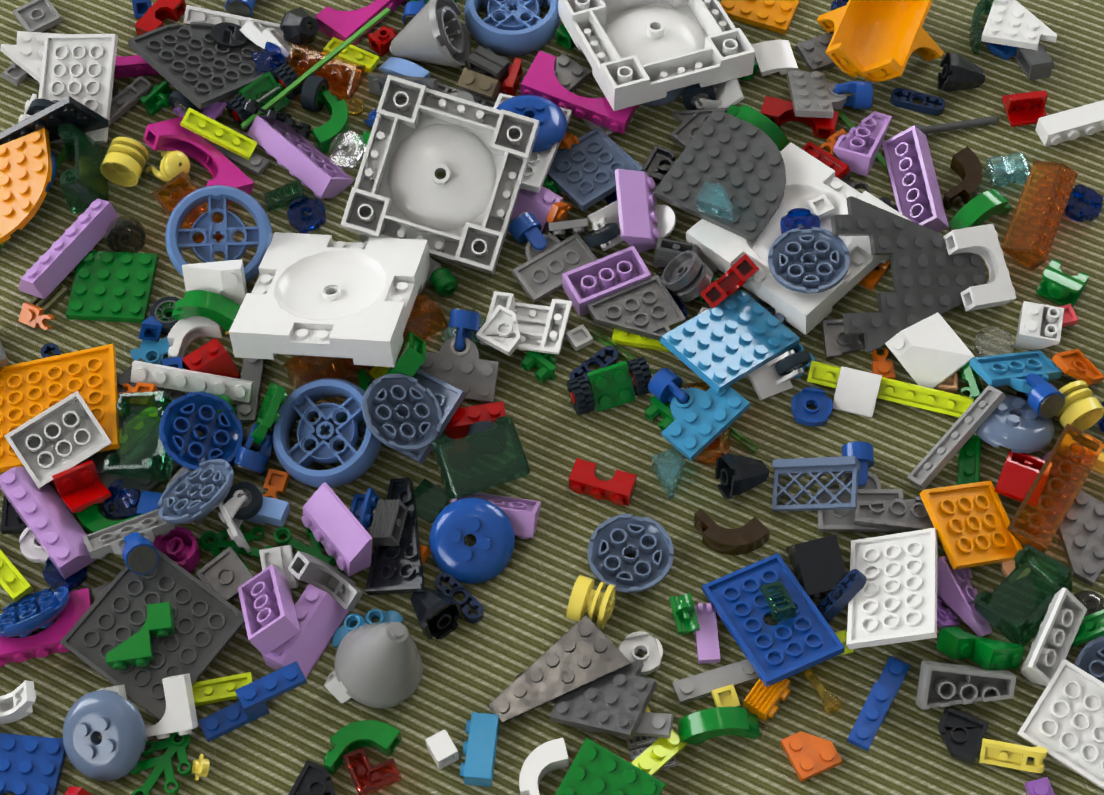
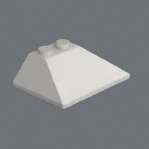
[480,291,572,355]

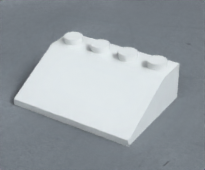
[4,391,112,489]

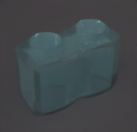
[985,153,1031,187]

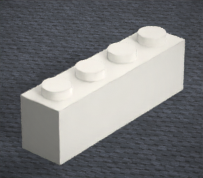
[1035,100,1104,147]

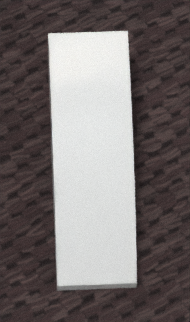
[240,19,297,57]

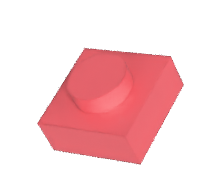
[1059,304,1078,328]

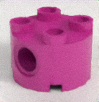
[154,527,201,574]

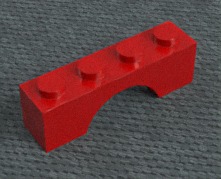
[760,96,839,140]

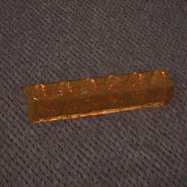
[1001,161,1078,271]
[1007,424,1104,557]

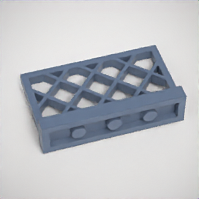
[772,456,861,512]

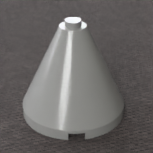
[390,0,471,68]
[334,622,423,708]

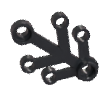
[243,98,313,137]

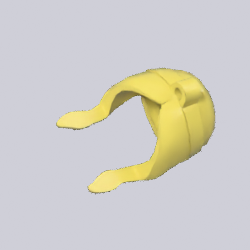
[145,150,191,183]

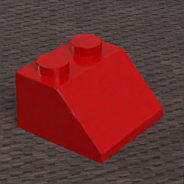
[182,338,241,379]

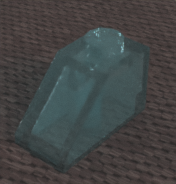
[696,181,735,222]
[652,447,686,500]

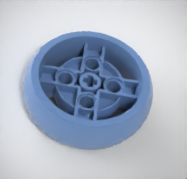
[464,0,561,56]
[165,185,273,284]
[272,378,382,488]

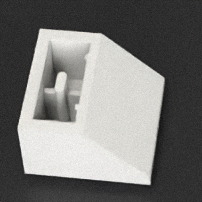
[1015,301,1064,351]

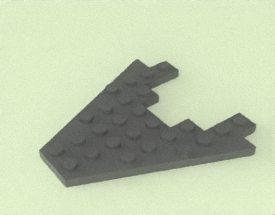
[830,196,987,353]

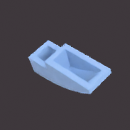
[378,57,430,78]
[239,494,291,527]

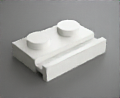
[259,545,298,589]

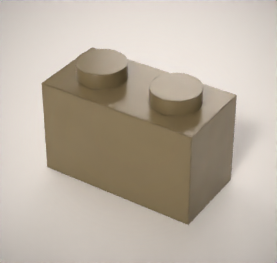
[457,68,502,102]

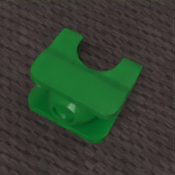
[1036,259,1090,308]

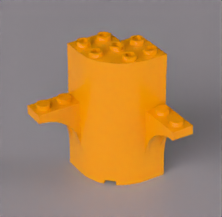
[817,0,944,82]

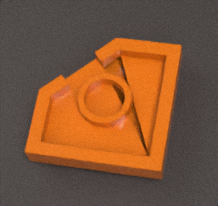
[1051,349,1104,385]
[780,731,842,782]

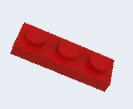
[801,141,850,180]

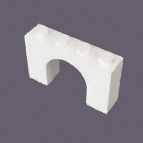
[943,223,1016,312]
[96,673,198,741]

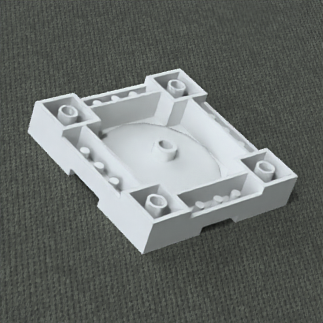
[558,0,755,111]
[340,75,540,275]
[686,143,912,335]
[229,232,431,367]

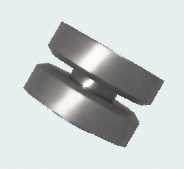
[661,250,713,302]

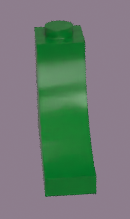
[385,331,426,377]

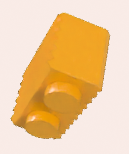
[742,678,791,722]

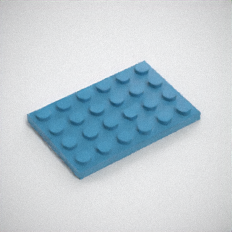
[659,290,800,393]

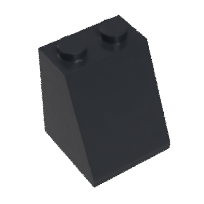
[786,535,846,599]

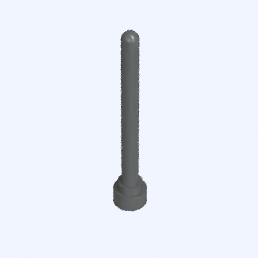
[911,116,999,135]

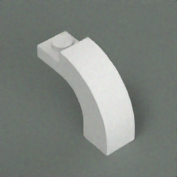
[167,316,225,358]
[0,680,36,725]
[519,738,569,795]

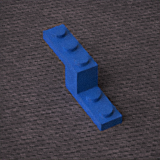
[847,656,910,751]
[198,661,307,742]

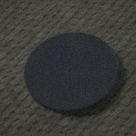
[211,22,247,48]

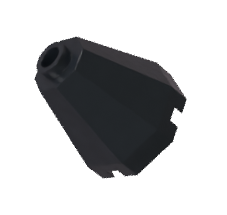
[280,7,320,47]
[937,52,985,92]
[715,454,769,499]
[410,587,464,640]

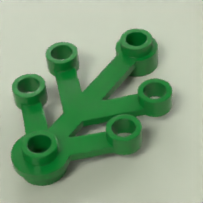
[200,523,274,571]
[274,527,345,573]
[130,732,192,795]

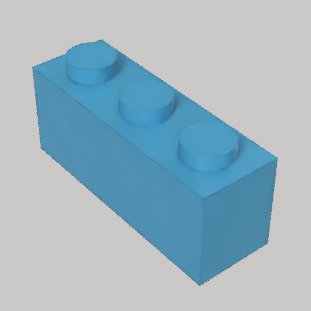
[460,712,500,787]

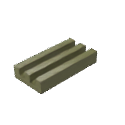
[29,284,69,315]

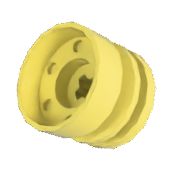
[100,137,149,187]
[1056,380,1104,435]
[566,575,616,629]

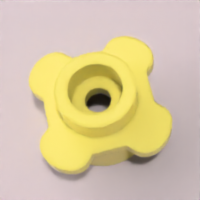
[192,754,210,781]

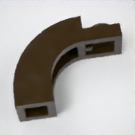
[943,146,982,210]
[694,509,770,555]

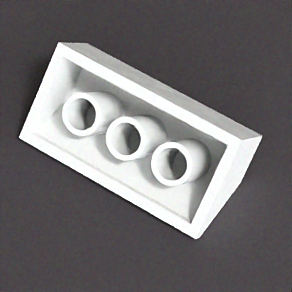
[1020,588,1087,686]

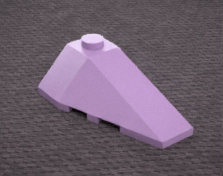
[833,111,892,176]
[937,555,992,637]

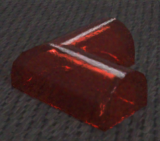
[343,747,402,795]

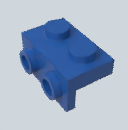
[350,488,380,531]

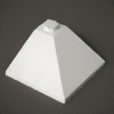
[182,259,247,306]
[885,312,975,389]

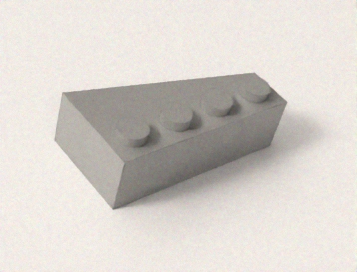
[915,660,1017,710]

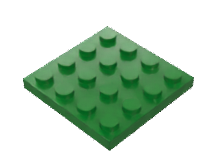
[66,251,159,323]
[555,738,667,795]

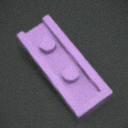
[694,603,721,664]

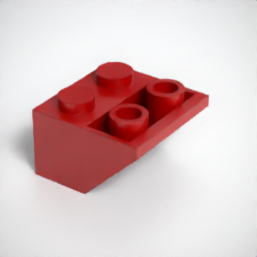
[994,449,1051,507]

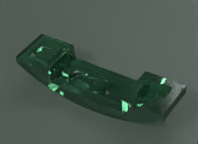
[969,0,993,55]

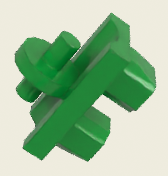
[139,81,172,116]
[521,350,557,383]
[645,396,674,431]
[669,593,700,635]

